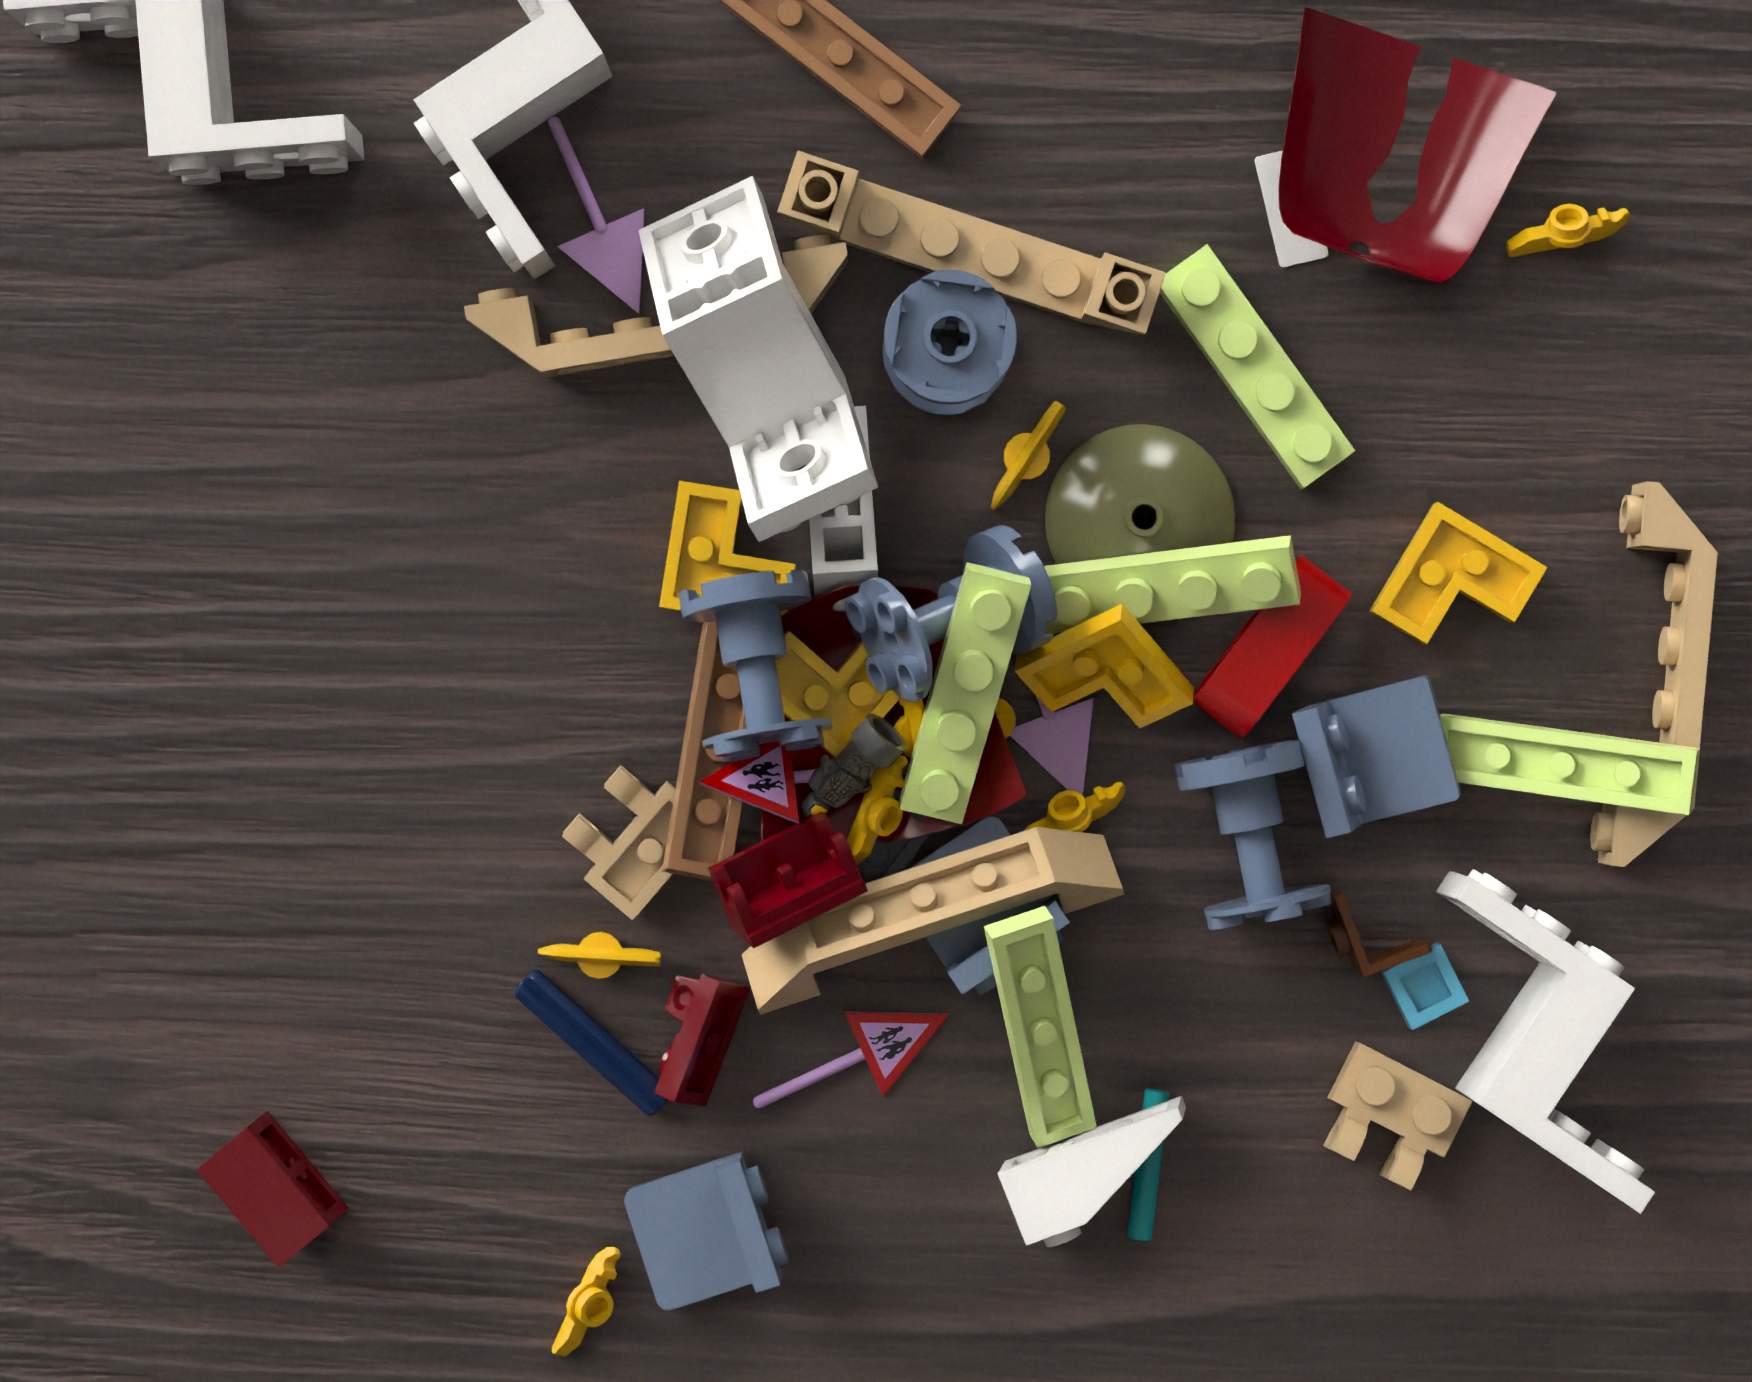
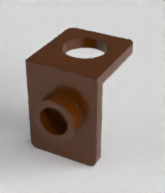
[1326,889,1432,977]

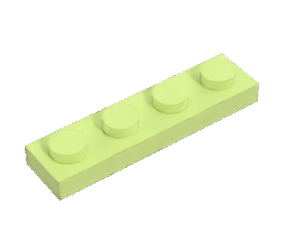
[1159,244,1355,489]
[1044,535,1301,634]
[899,562,1031,824]
[1440,713,1700,815]
[984,906,1097,1148]

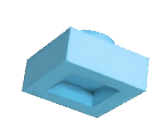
[1380,942,1469,1030]

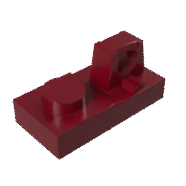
[654,974,751,1106]

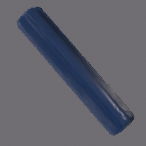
[514,970,668,1116]

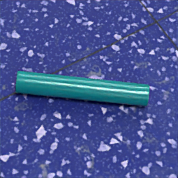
[1126,1088,1170,1241]

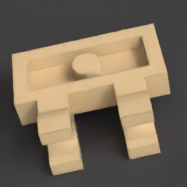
[562,765,676,920]
[1323,1041,1472,1190]

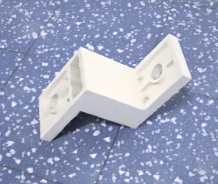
[3,0,364,185]
[413,0,612,280]
[638,176,878,542]
[1436,869,1655,1214]

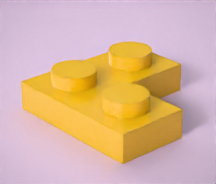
[659,481,796,616]
[1369,502,1548,644]
[1015,604,1194,729]
[775,631,899,759]

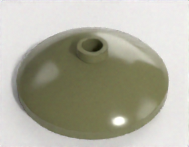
[1044,424,1235,564]

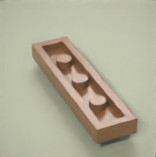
[720,0,961,159]
[662,622,746,881]

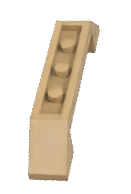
[777,150,1166,335]
[464,235,848,378]
[1590,481,1718,867]
[742,827,1124,1015]

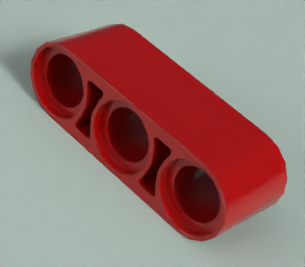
[1193,554,1352,739]

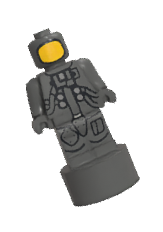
[801,713,907,819]

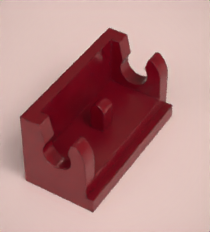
[708,812,868,948]
[196,1111,349,1268]

